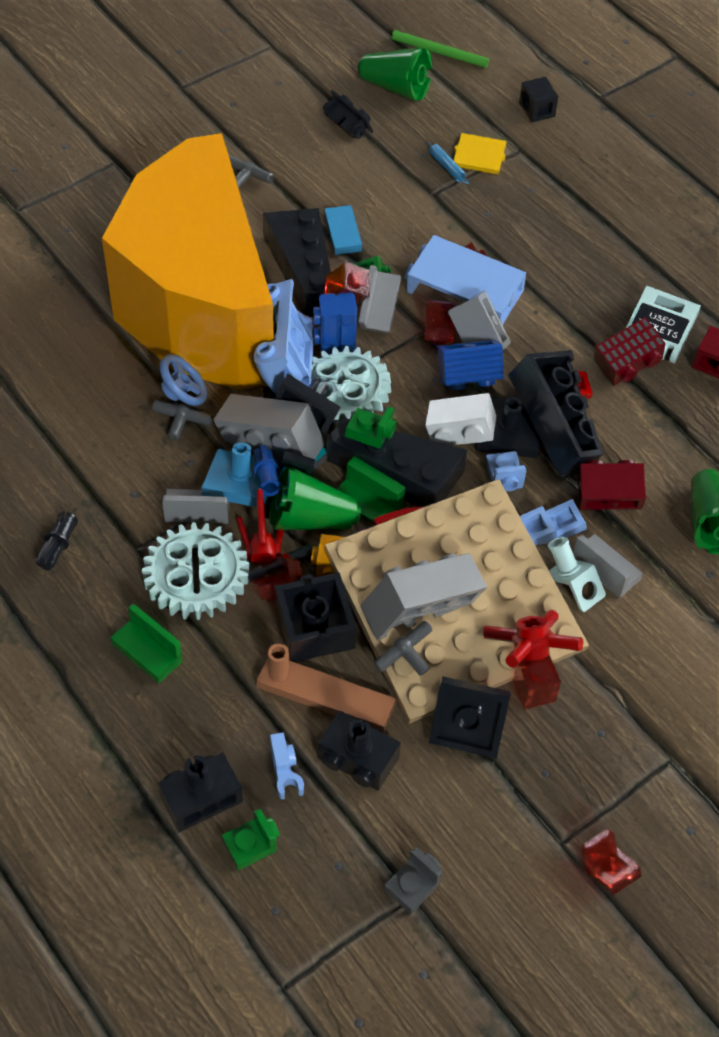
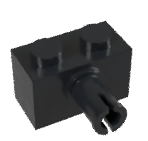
[318,710,401,791]
[158,752,243,833]

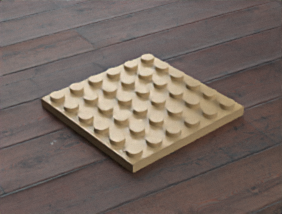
[324,479,589,724]

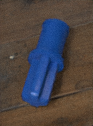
[253,445,281,496]

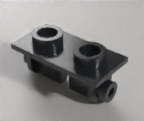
[323,90,374,139]

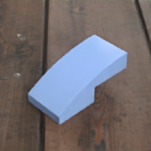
[520,499,587,546]

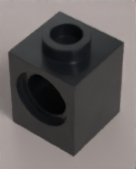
[519,77,559,123]

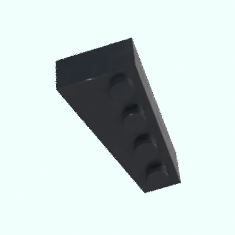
[263,208,335,317]
[508,350,603,477]
[327,418,467,507]

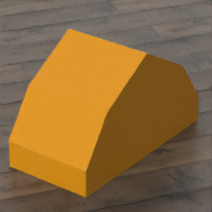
[102,133,274,390]

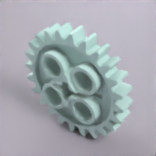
[311,346,391,427]
[142,522,249,620]

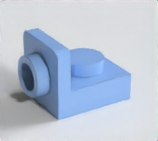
[485,451,526,491]

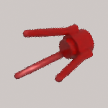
[236,488,284,565]

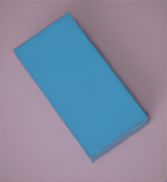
[324,205,362,255]

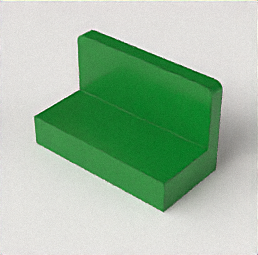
[337,456,406,524]
[110,604,183,684]

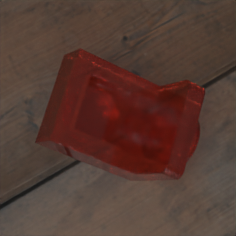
[424,300,456,344]
[253,553,302,602]
[581,829,642,896]

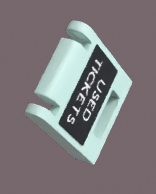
[626,286,701,364]

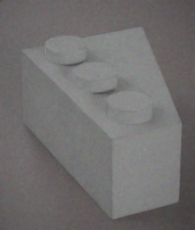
[213,394,327,462]
[361,553,487,641]

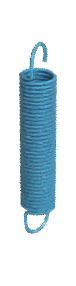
[427,142,469,184]

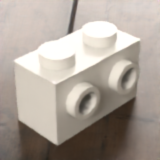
[426,393,496,446]

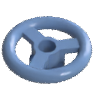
[159,354,207,406]

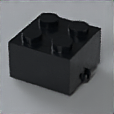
[275,572,357,662]

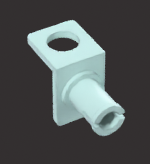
[548,537,606,612]

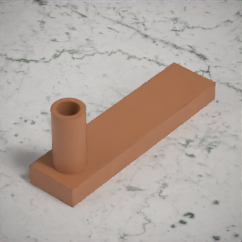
[257,644,396,733]

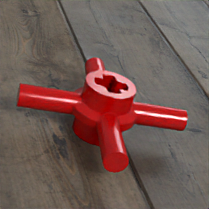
[483,610,584,668]

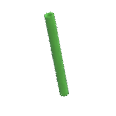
[392,30,489,68]

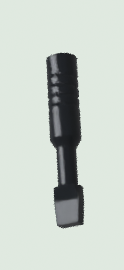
[248,544,313,582]

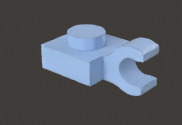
[270,732,304,800]

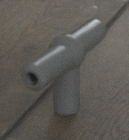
[229,155,274,189]
[152,400,213,440]
[374,621,432,676]

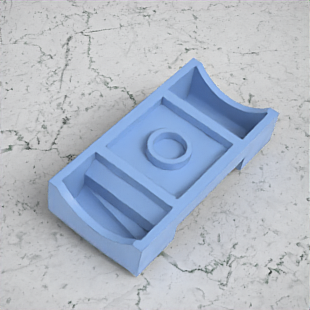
[254,279,314,394]

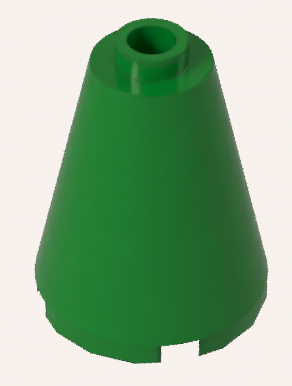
[357,47,432,101]
[269,466,361,530]
[691,469,719,555]

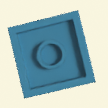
[201,442,278,507]

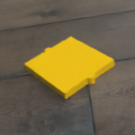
[454,133,507,175]

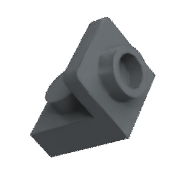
[384,848,443,915]

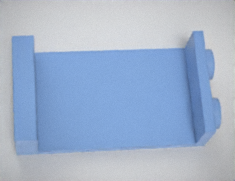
[405,235,526,325]

